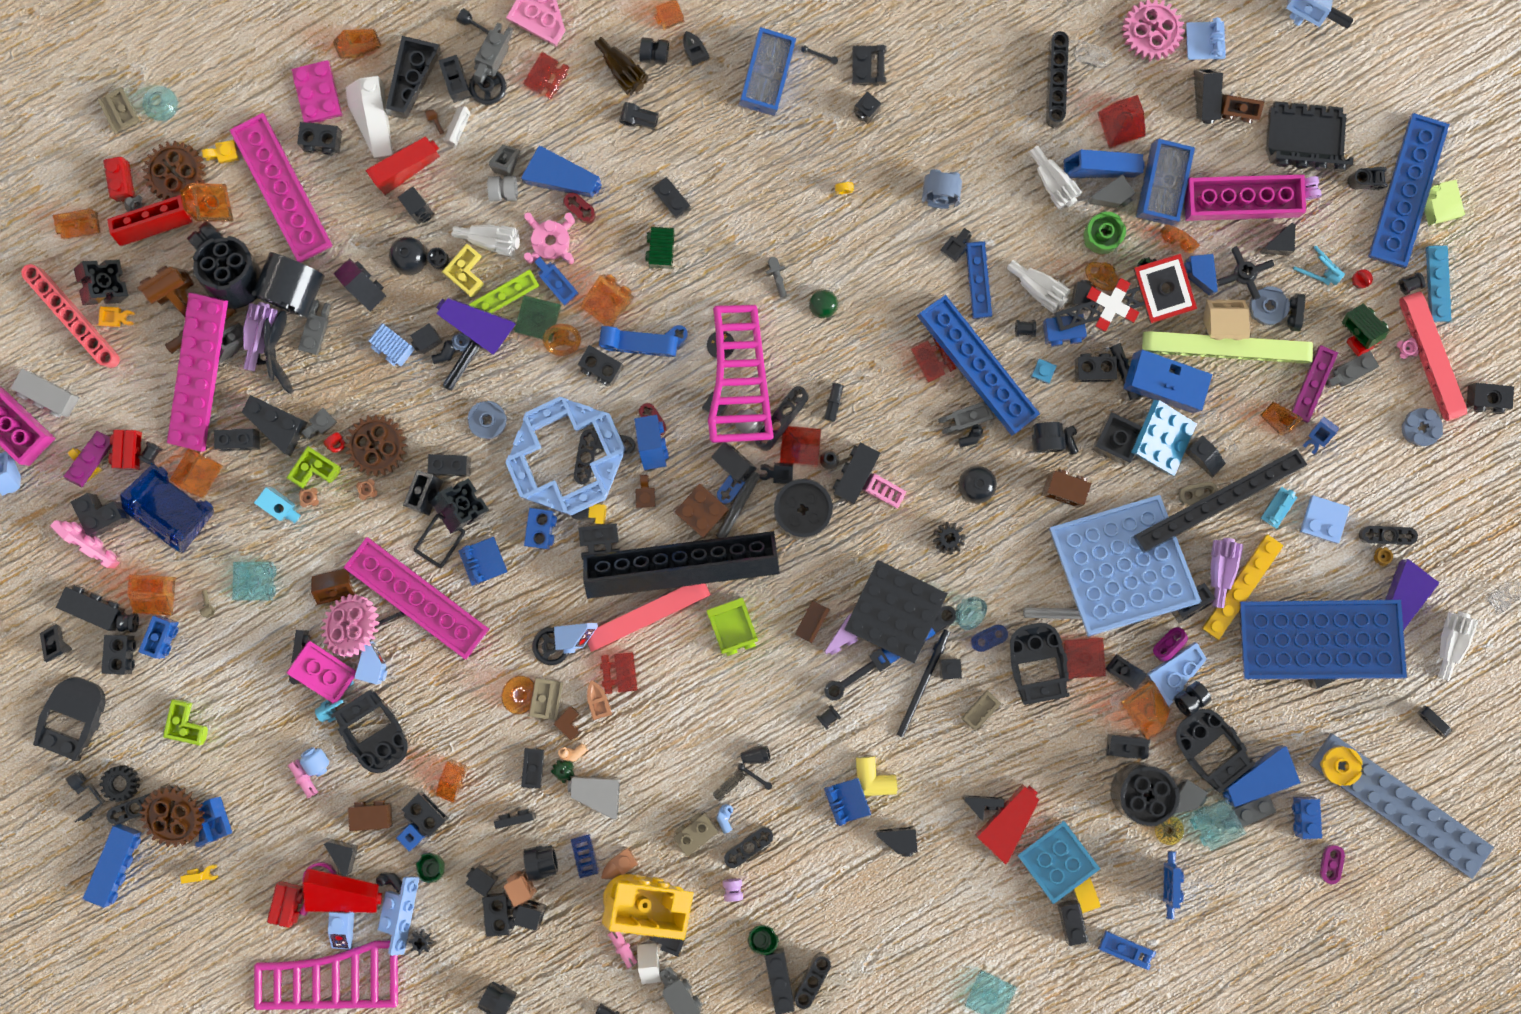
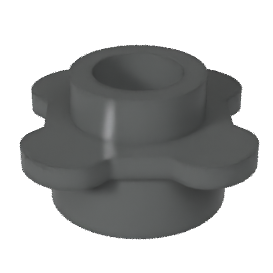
[124,195,143,212]

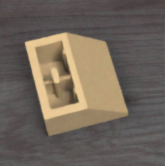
[1203,299,1250,340]

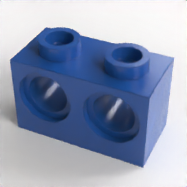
[524,508,557,550]

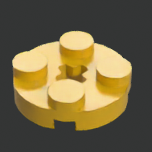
[1320,746,1363,786]

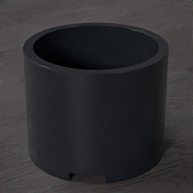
[193,236,262,309]
[252,252,325,318]
[774,479,833,540]
[1111,762,1180,827]

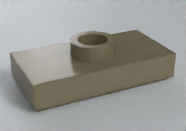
[961,690,1002,732]

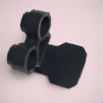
[65,771,105,823]

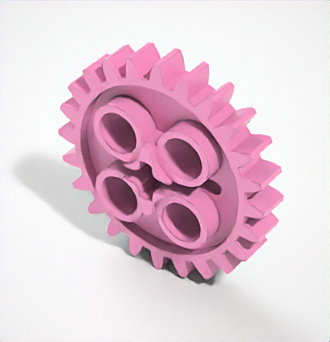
[1122,0,1185,61]
[321,594,379,657]

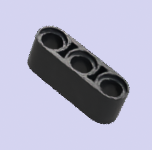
[795,952,831,1009]

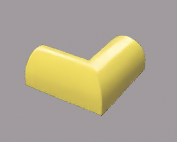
[442,244,484,297]
[855,756,897,796]

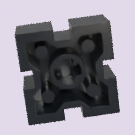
[74,260,128,305]
[430,478,489,534]

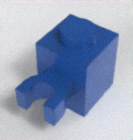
[1303,416,1339,454]

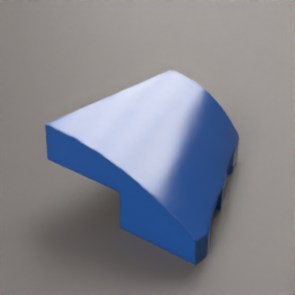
[195,797,232,848]

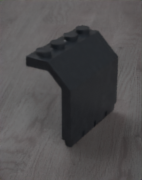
[1266,101,1354,172]

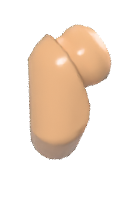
[558,743,588,762]

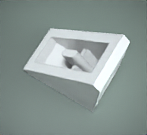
[637,942,661,984]

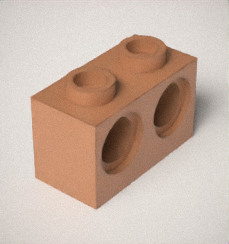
[504,870,537,907]

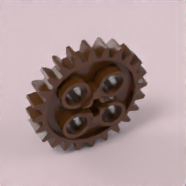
[143,141,207,200]
[344,414,408,477]
[140,785,205,847]

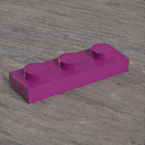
[63,431,112,488]

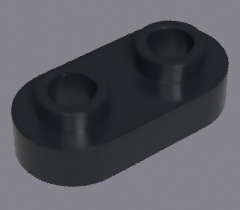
[1287,293,1305,332]

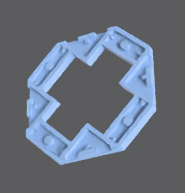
[505,397,626,516]

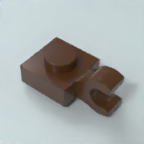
[635,475,656,508]

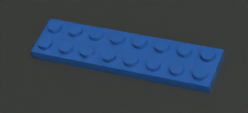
[1368,113,1450,268]
[917,295,1040,436]

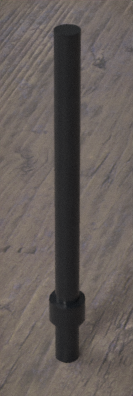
[896,629,951,737]

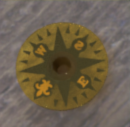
[1155,816,1184,845]

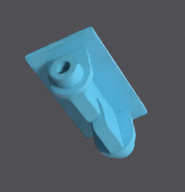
[1260,487,1297,529]

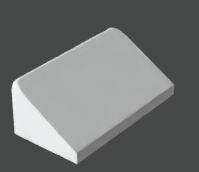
[443,106,470,147]

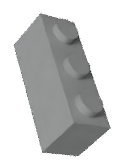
[10,368,79,418]

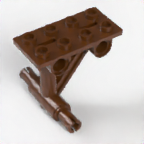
[137,266,237,354]

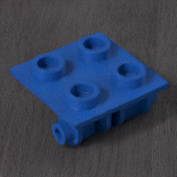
[458,536,508,586]
[824,778,871,826]

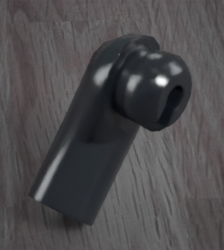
[958,424,983,448]
[376,872,402,892]

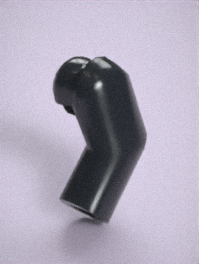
[431,340,455,365]
[1063,425,1079,455]

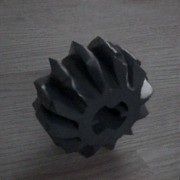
[933,522,966,555]

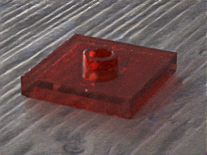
[1064,638,1106,679]

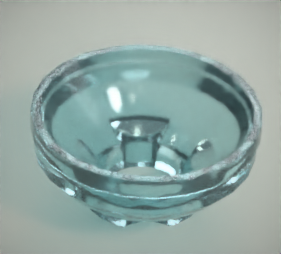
[142,86,178,121]
[956,596,987,630]

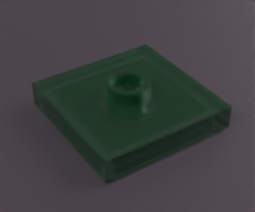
[514,295,561,342]

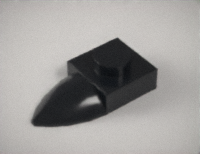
[683,31,710,66]

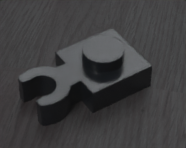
[760,462,793,484]

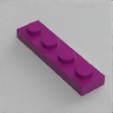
[1289,345,1338,423]

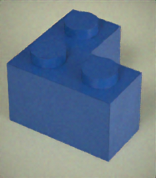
[634,415,669,470]

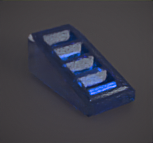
[571,834,600,879]

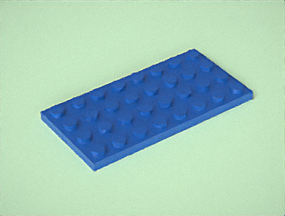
[1240,600,1407,680]

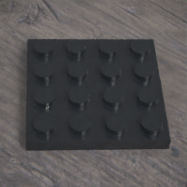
[844,560,948,664]

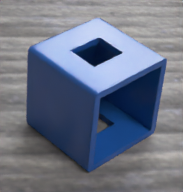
[396,822,427,852]

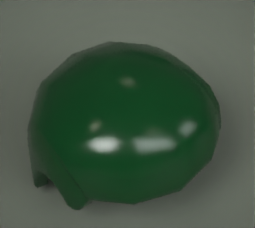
[809,290,839,319]
[416,853,445,883]
[748,925,779,956]

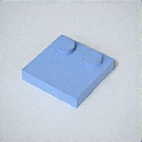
[1300,495,1350,544]

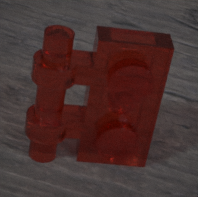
[523,52,570,100]
[911,338,957,383]
[600,652,638,694]

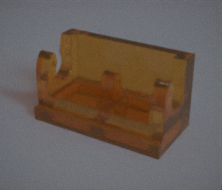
[52,208,101,240]

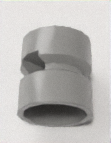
[487,176,518,201]

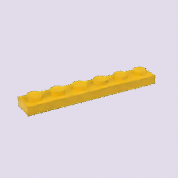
[1201,534,1284,640]

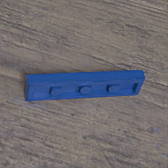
[965,241,992,319]

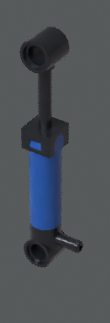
[824,606,957,701]

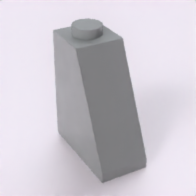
[568,776,620,819]

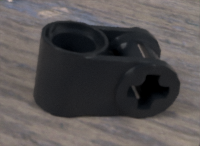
[1347,167,1388,190]

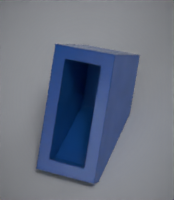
[1184,254,1218,295]

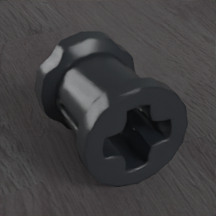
[1399,272,1426,295]
[1015,320,1036,337]
[138,441,163,466]
[816,705,841,730]

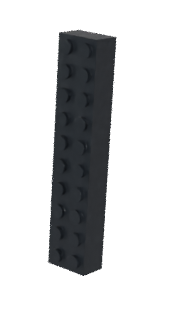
[583,531,780,599]

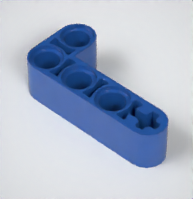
[599,326,678,357]

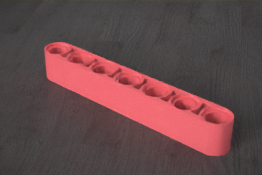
[21,264,120,368]
[1399,291,1467,421]
[587,584,711,652]

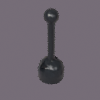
[456,8,489,34]

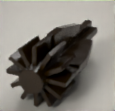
[594,37,649,96]

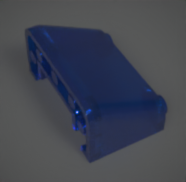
[120,464,214,554]

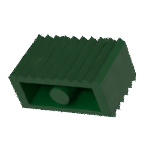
[645,227,675,269]
[1342,303,1390,349]

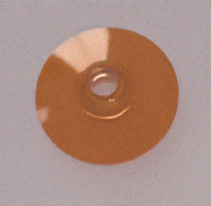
[501,676,534,714]

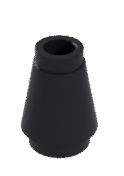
[820,451,839,470]
[741,745,770,764]

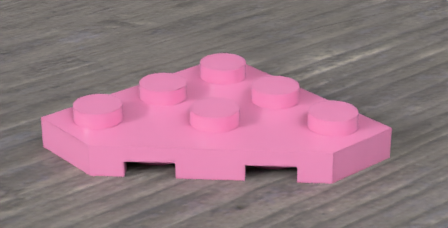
[506,0,565,47]
[50,520,120,569]

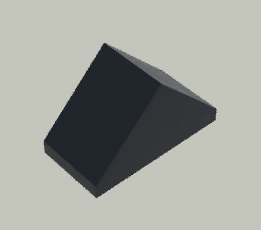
[1260,222,1296,255]
[324,839,358,877]

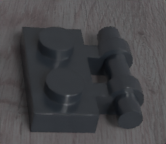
[578,523,620,560]

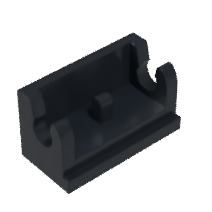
[711,442,757,482]
[1106,734,1150,760]

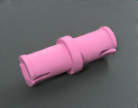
[288,759,318,799]
[607,931,638,969]

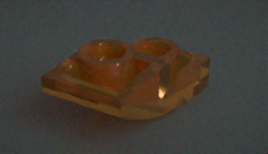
[1160,224,1200,254]

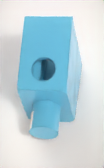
[254,486,301,524]

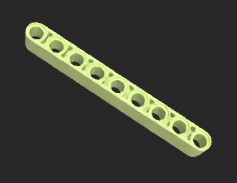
[1142,331,1313,363]

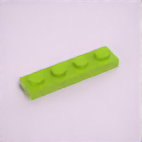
[469,270,540,313]

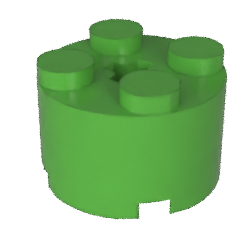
[1083,211,1126,254]

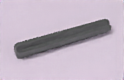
[716,471,760,538]

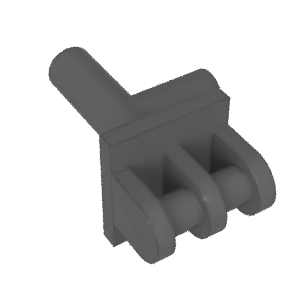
[765,257,787,298]

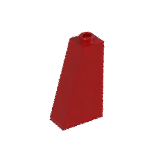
[365,136,440,195]
[975,784,1039,865]
[303,869,382,913]

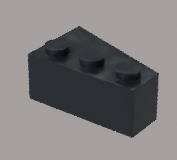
[242,395,308,456]

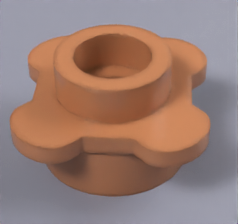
[356,479,378,500]
[299,487,319,508]

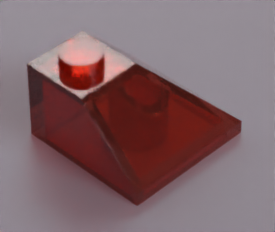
[1097,95,1146,148]
[780,426,821,467]

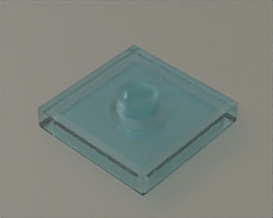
[964,969,1017,1014]

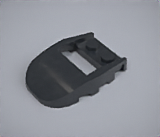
[1010,623,1070,705]
[33,677,106,761]
[331,688,408,773]
[1175,709,1255,793]

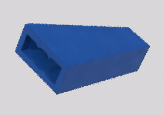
[521,145,602,198]
[1064,149,1145,178]
[1222,745,1300,807]

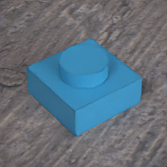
[1031,359,1057,384]

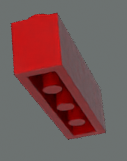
[107,195,193,247]

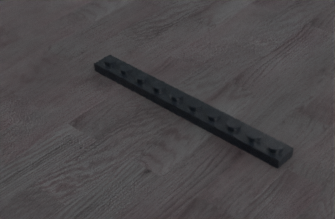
[1133,449,1308,554]

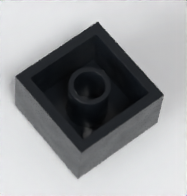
[1091,412,1142,466]

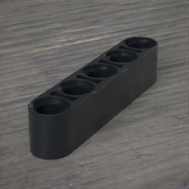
[1046,31,1069,128]

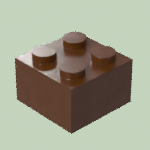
[1041,469,1092,508]
[674,484,729,539]

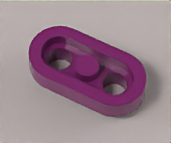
[1153,627,1188,661]
[1320,844,1345,884]

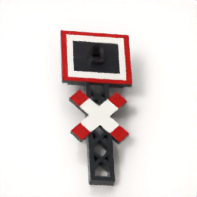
[1054,253,1197,332]

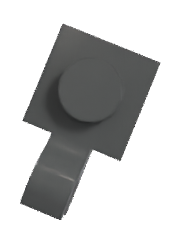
[301,408,337,440]

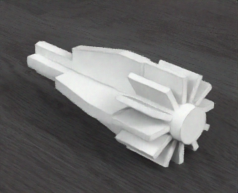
[1029,146,1082,210]
[452,225,520,256]
[1007,260,1070,313]
[1438,611,1478,681]

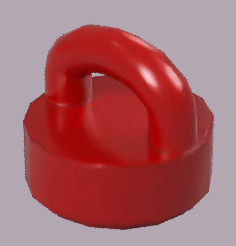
[1352,269,1373,289]
[323,432,346,453]

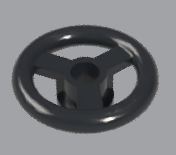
[469,71,507,105]
[532,627,569,666]

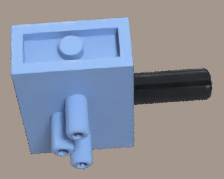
[1286,0,1353,28]

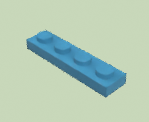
[1426,245,1452,322]

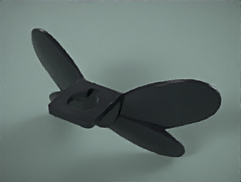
[257,310,293,394]

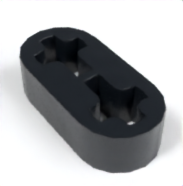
[1417,705,1452,738]

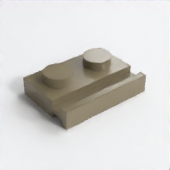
[97,87,141,134]
[528,678,563,721]

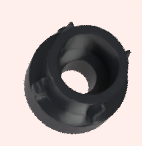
[1032,422,1066,453]
[523,845,558,882]
[477,981,517,1014]

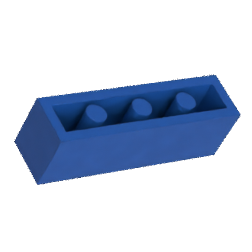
[83,823,142,908]

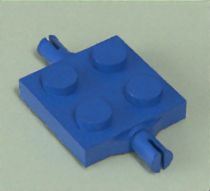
[1163,851,1184,919]

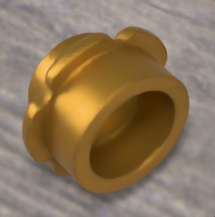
[1373,547,1393,566]

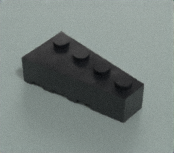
[386,36,441,119]

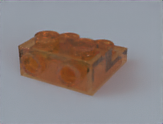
[579,274,634,327]

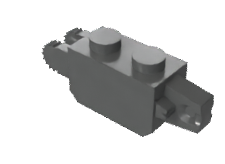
[474,22,513,84]
[659,965,703,1014]

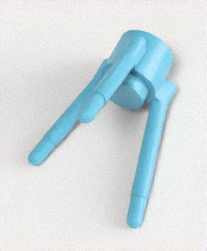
[1293,246,1345,285]
[315,681,354,723]

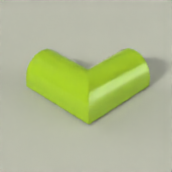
[286,446,341,489]
[163,699,208,746]

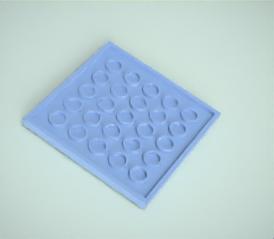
[1049,495,1201,637]

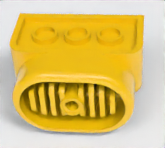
[601,874,694,940]

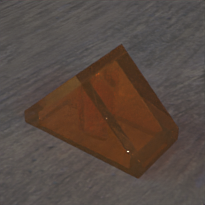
[1260,402,1302,436]

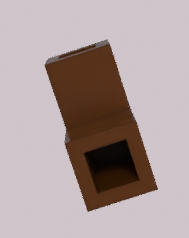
[554,706,580,740]

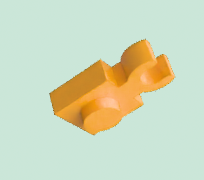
[98,306,135,328]

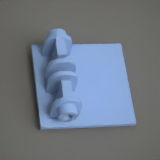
[1186,18,1226,60]

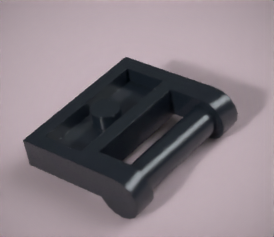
[852,45,886,85]

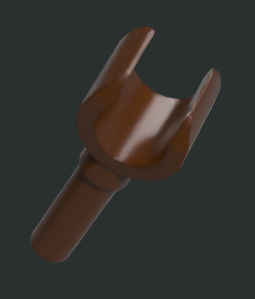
[425,109,444,135]

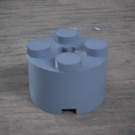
[922,169,962,209]

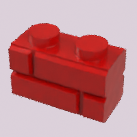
[103,157,135,202]
[109,430,142,470]
[267,881,304,928]

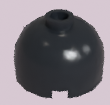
[389,236,428,276]
[958,466,997,504]

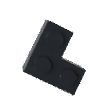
[333,258,386,311]
[71,493,131,537]

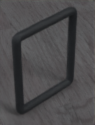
[414,514,465,568]

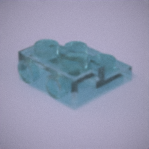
[232,562,276,601]
[1189,797,1247,851]

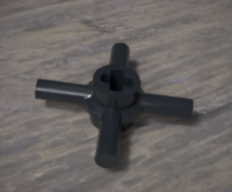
[1217,246,1274,300]

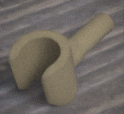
[200,590,215,618]

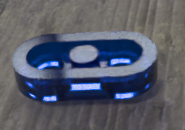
[971,624,1008,652]

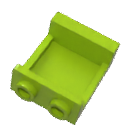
[706,597,758,656]

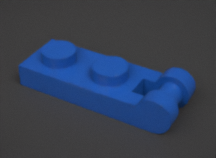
[1098,930,1156,970]

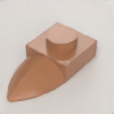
[587,680,612,720]
[601,847,639,879]

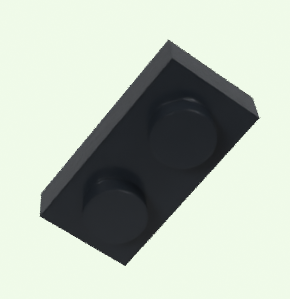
[652,176,690,219]
[521,748,545,789]
[494,808,536,829]

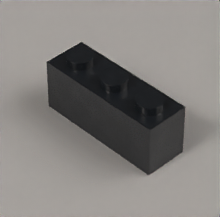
[832,442,881,505]
[56,585,125,631]
[765,948,795,1014]

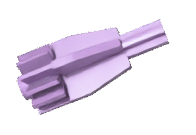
[243,302,278,372]
[1211,538,1243,608]

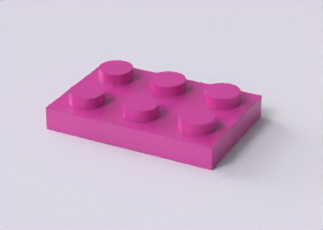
[291,60,343,123]
[286,640,356,703]

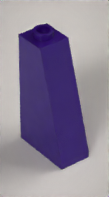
[436,297,516,355]
[1385,559,1439,631]

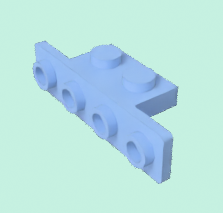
[378,876,419,956]

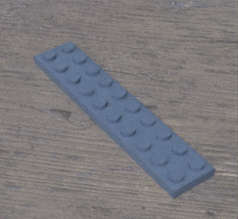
[1309,733,1494,879]

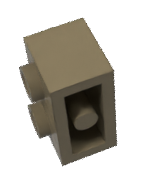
[673,812,719,857]

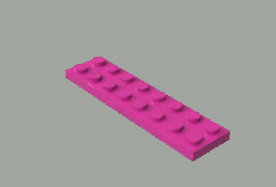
[230,113,333,263]
[167,293,228,452]
[343,537,490,660]

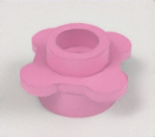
[1397,338,1419,359]

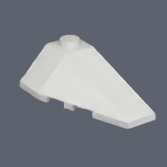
[345,76,393,159]

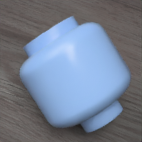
[300,747,329,777]

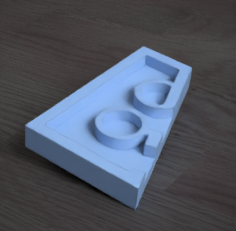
[1147,642,1207,707]

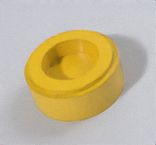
[835,182,854,195]

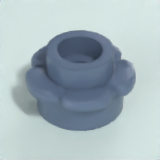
[452,333,470,351]

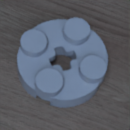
[1249,286,1290,325]
[468,401,507,440]
[1402,408,1443,447]

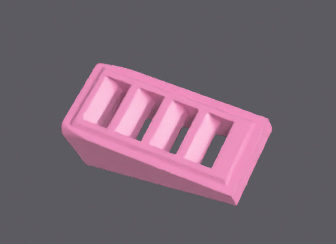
[862,473,906,508]

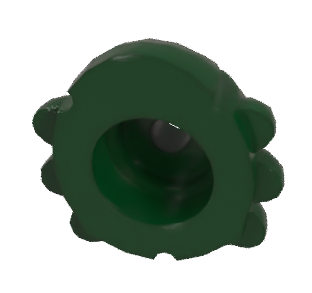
[551,760,575,783]

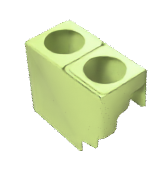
[1424,180,1465,225]

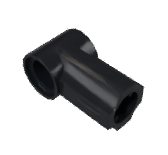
[619,102,659,130]

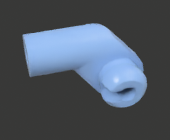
[716,804,733,834]

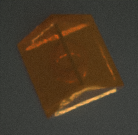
[170,448,223,498]

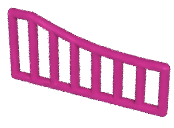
[708,305,773,443]
[254,940,398,1010]

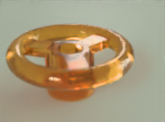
[1085,262,1119,291]
[543,324,581,356]

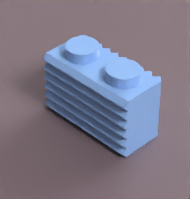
[368,323,415,366]

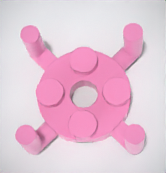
[524,213,575,264]

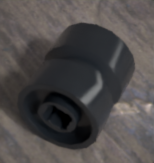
[639,37,669,65]
[187,220,224,250]
[1173,681,1212,717]

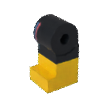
[570,504,607,525]

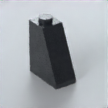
[1194,69,1223,124]

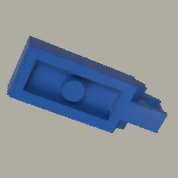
[534,257,579,306]

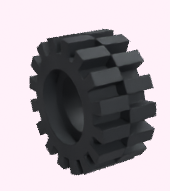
[100,765,140,802]

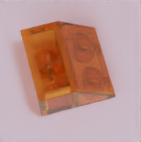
[127,574,176,615]

